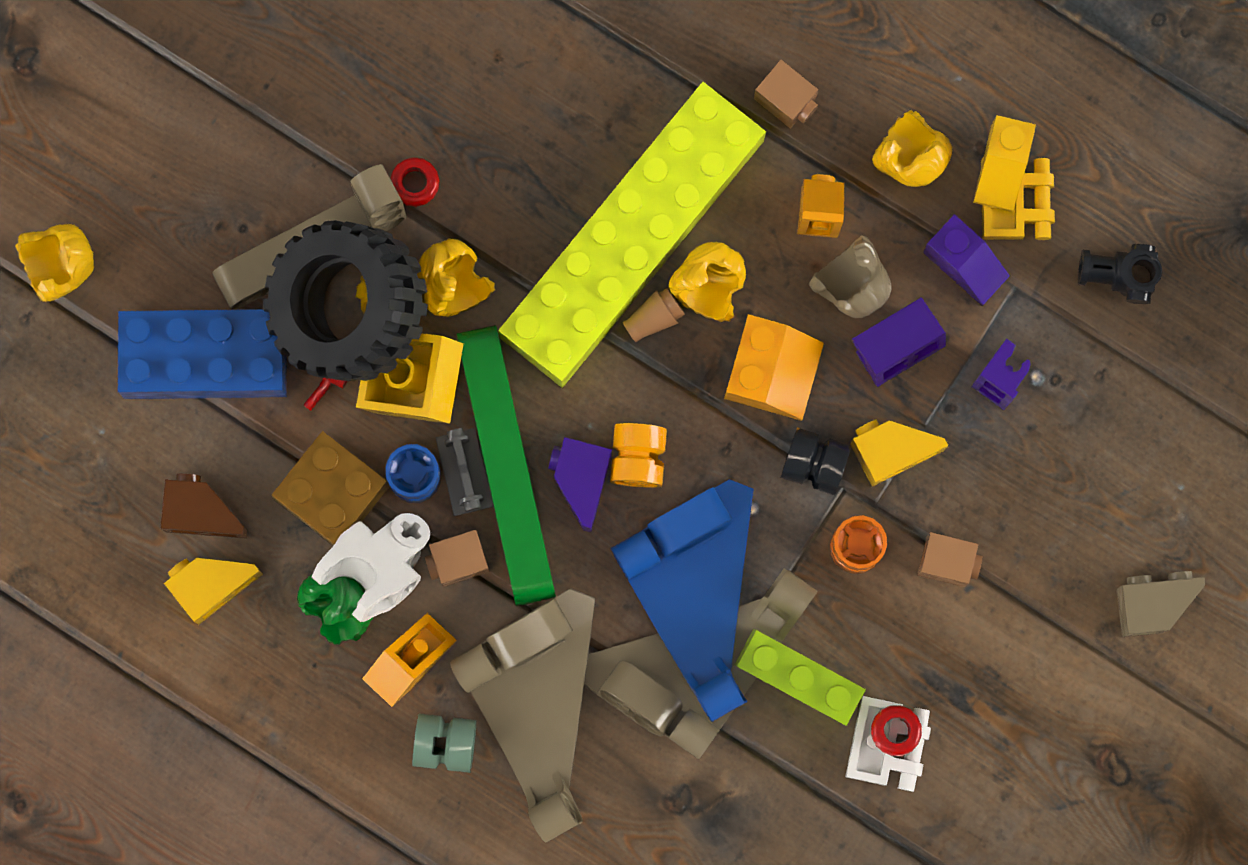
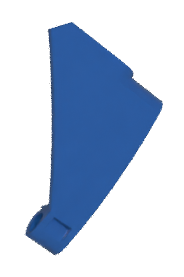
[611,479,754,722]

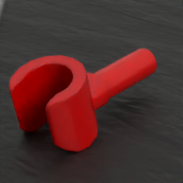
[303,378,348,411]

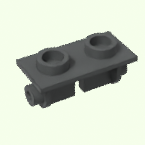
[435,428,494,516]

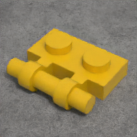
[981,157,1055,240]

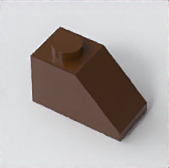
[161,473,247,539]

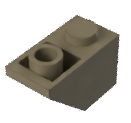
[1117,571,1205,637]

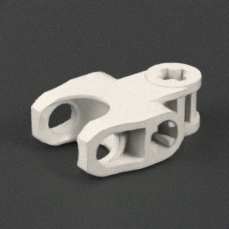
[312,513,430,622]

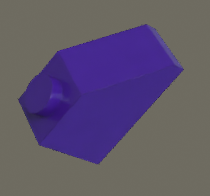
[923,214,1010,306]
[548,437,612,532]

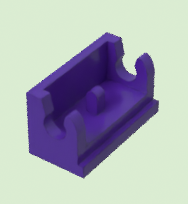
[852,297,946,387]
[971,339,1030,410]

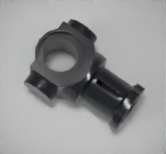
[1078,244,1162,304]

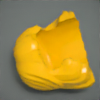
[872,110,952,187]
[15,224,94,302]
[417,238,495,317]
[669,242,746,322]

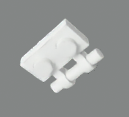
[845,696,931,792]

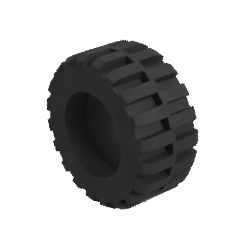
[263,220,428,382]

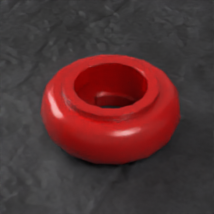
[390,157,440,207]
[871,705,922,756]

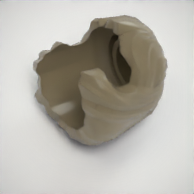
[809,235,892,318]

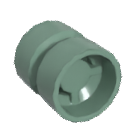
[412,714,477,773]

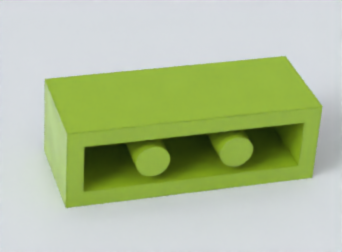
[734,628,866,726]

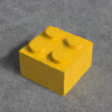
[356,333,464,424]

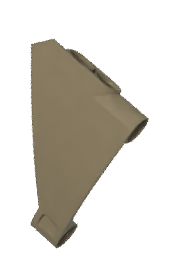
[584,568,818,760]
[450,588,595,843]

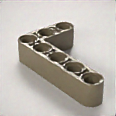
[212,164,407,310]

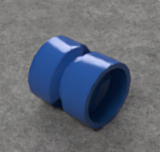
[386,444,441,503]

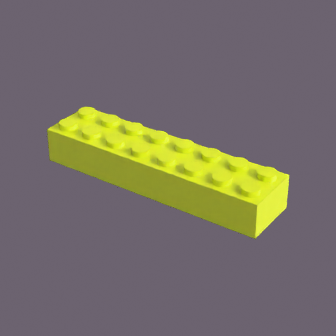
[498,82,766,388]

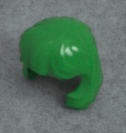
[297,574,373,646]

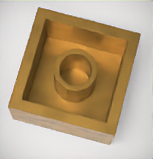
[271,431,390,546]

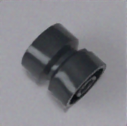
[780,427,852,496]

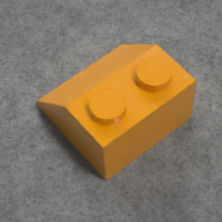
[724,314,824,421]

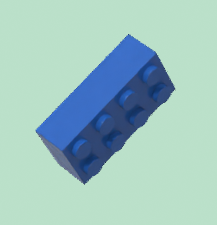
[118,309,287,399]

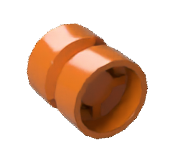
[830,515,887,574]

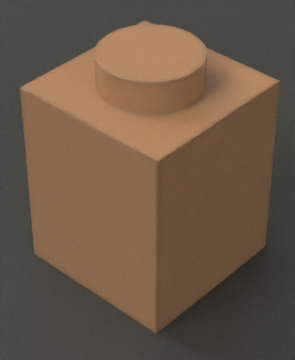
[754,60,818,129]
[425,530,489,587]
[917,532,983,587]

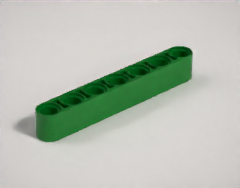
[456,325,556,606]

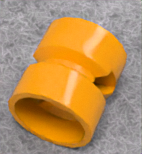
[610,423,667,488]

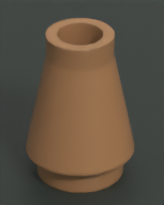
[622,288,685,342]

